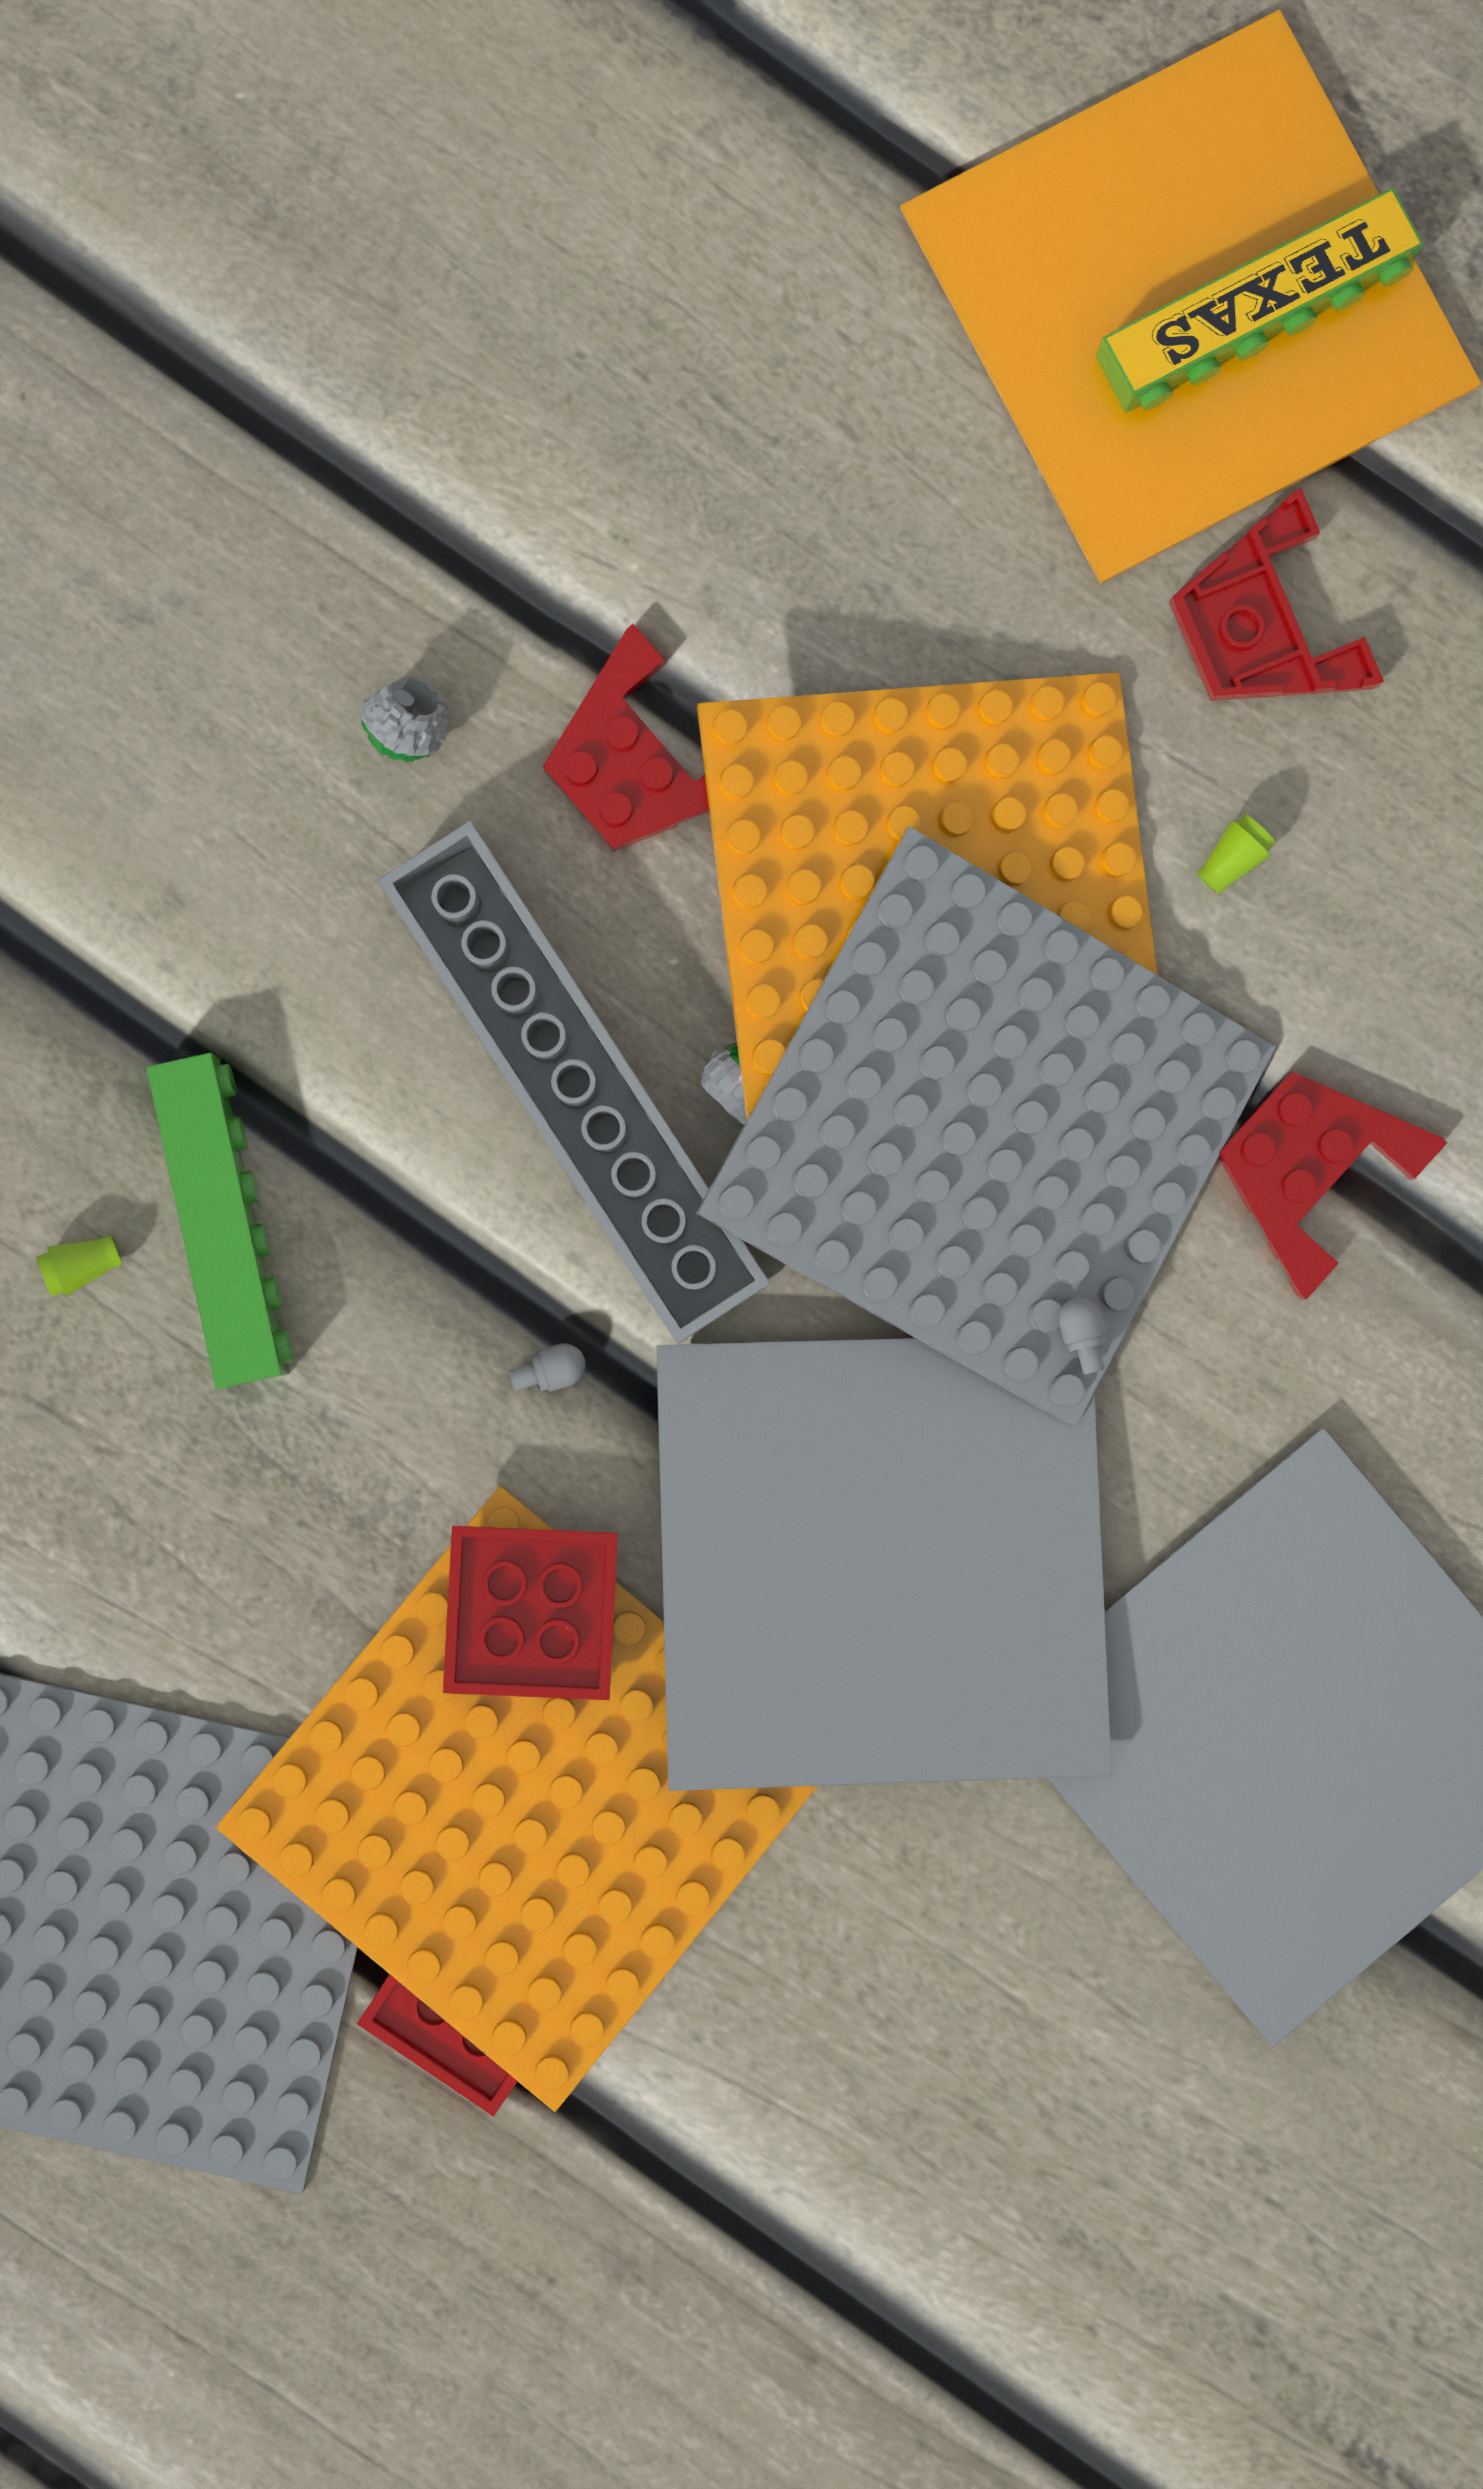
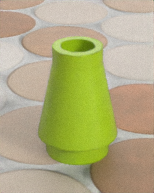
[1196,813,1276,895]
[36,1235,123,1297]

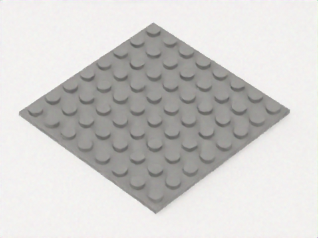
[696,826,1276,1427]
[656,1338,1112,1791]
[1048,1427,1483,2047]
[0,1673,358,2194]

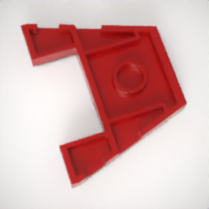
[1169,488,1384,701]
[543,624,710,852]
[1218,1072,1448,1300]

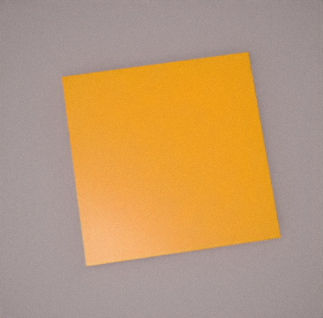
[900,9,1482,585]
[697,672,1157,1120]
[215,1486,818,2112]

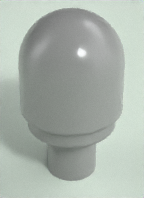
[1058,1296,1108,1375]
[509,1343,586,1392]

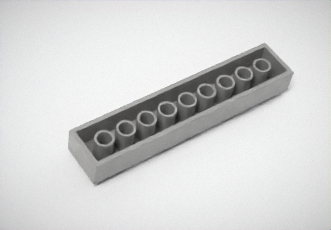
[377,821,770,1344]

